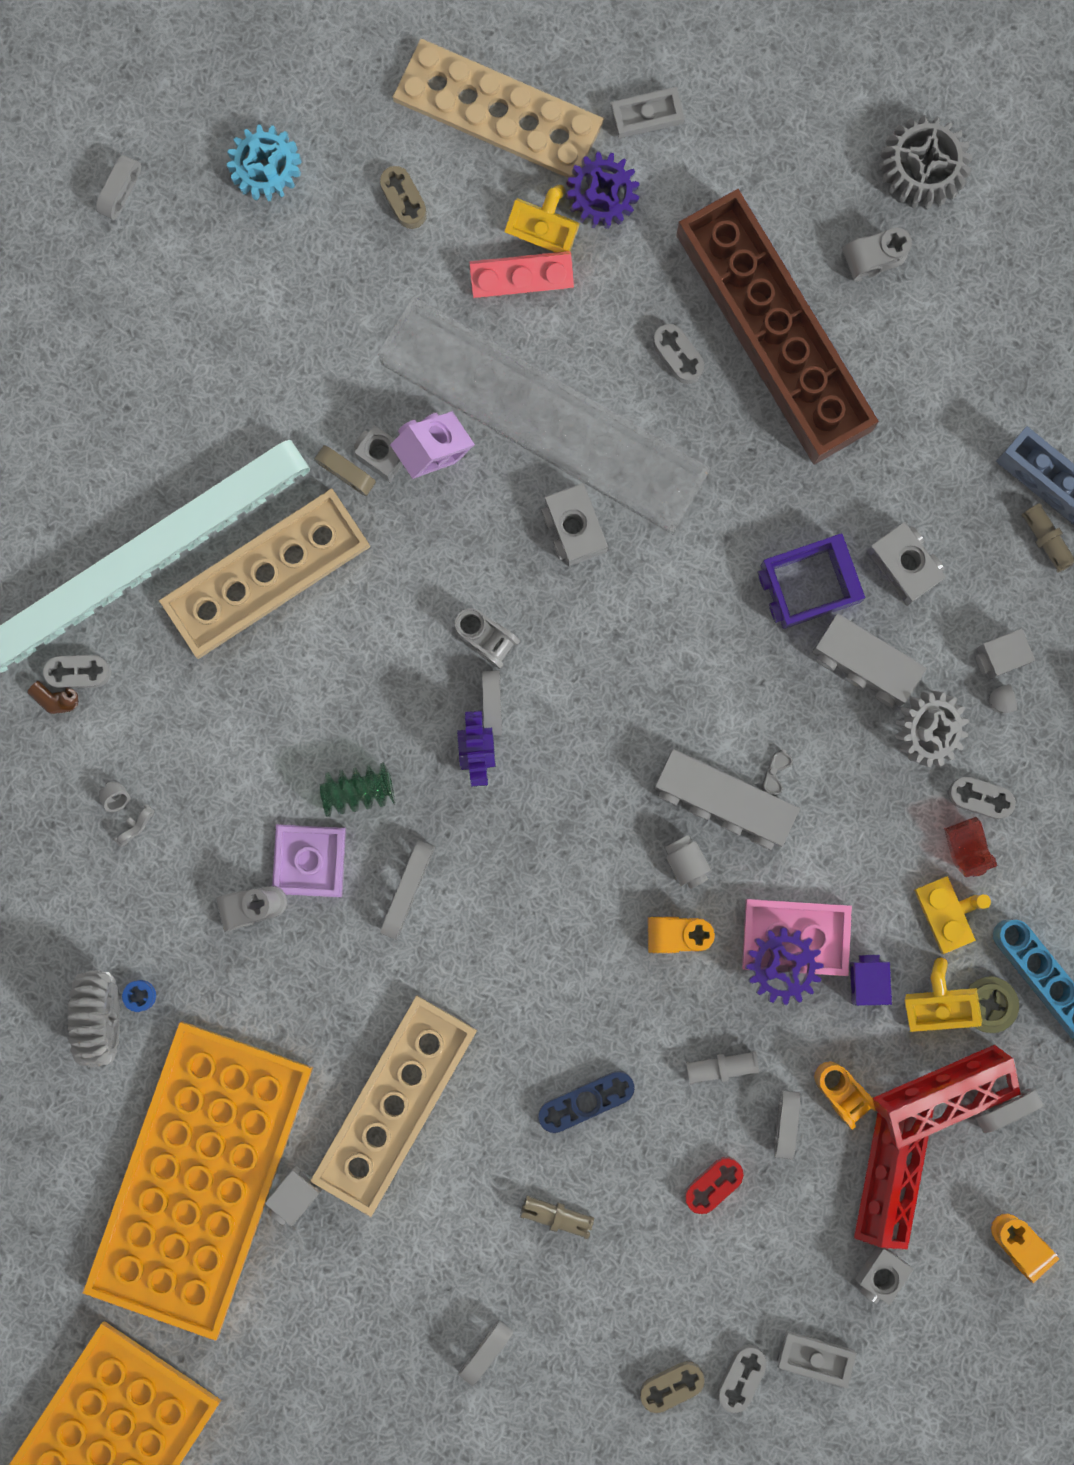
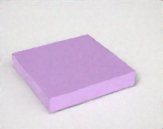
[272,824,346,897]

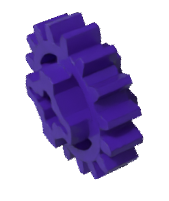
[566,152,640,229]
[457,711,496,787]
[745,928,824,1005]

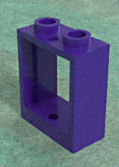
[758,533,866,629]

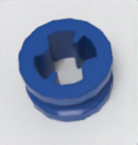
[122,980,156,1012]

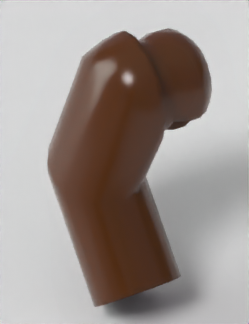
[27,681,79,714]

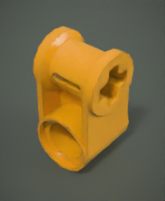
[648,917,715,953]
[814,1061,875,1130]
[991,1213,1059,1284]

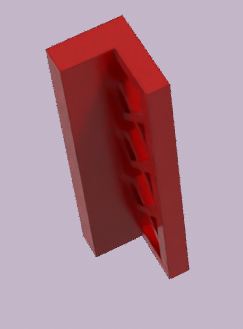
[872,1044,1021,1149]
[854,1109,934,1250]

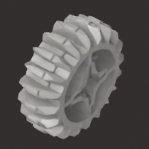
[879,115,972,210]
[67,970,121,1067]

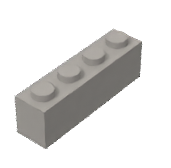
[654,749,800,850]

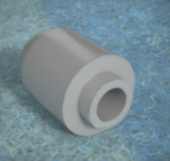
[664,835,711,889]

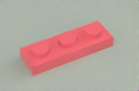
[469,251,574,298]

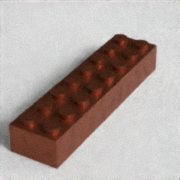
[676,189,879,465]

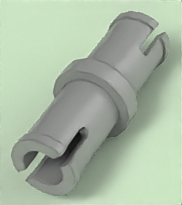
[686,1051,760,1085]

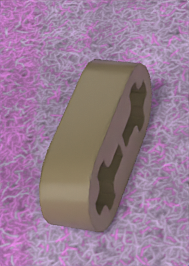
[380,166,427,229]
[314,445,376,496]
[640,1361,705,1413]

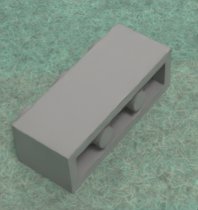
[812,613,927,707]

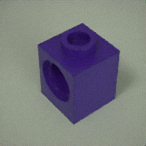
[850,955,892,1006]

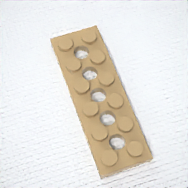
[393,39,604,178]
[159,488,371,659]
[310,995,477,1217]

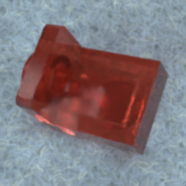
[944,817,997,877]

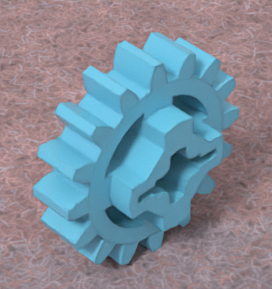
[227,125,302,201]

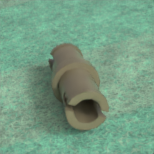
[1021,503,1074,573]
[520,1195,594,1239]

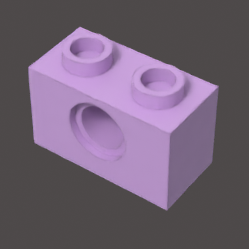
[390,411,475,479]

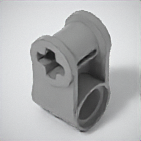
[842,227,912,282]
[455,608,521,669]
[216,886,287,932]

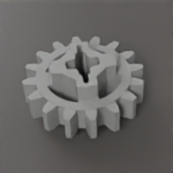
[895,691,969,767]

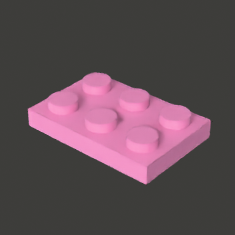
[742,899,852,976]

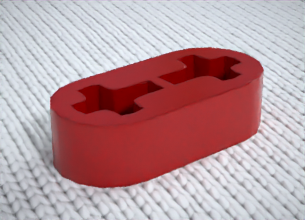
[685,1157,744,1215]

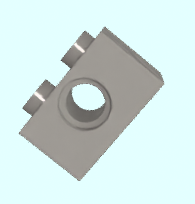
[541,483,608,566]
[866,522,946,606]

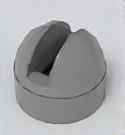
[989,684,1017,713]
[99,782,130,812]

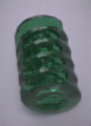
[320,762,395,817]

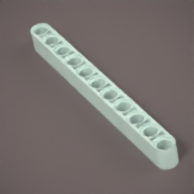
[0,440,310,673]

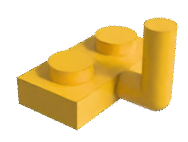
[504,184,580,252]
[914,876,991,954]
[905,957,982,1032]

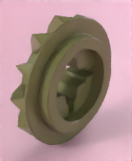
[968,977,1019,1033]

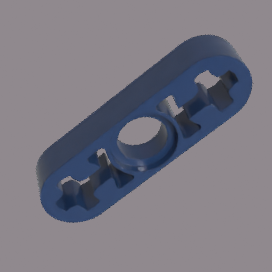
[539,1071,635,1133]

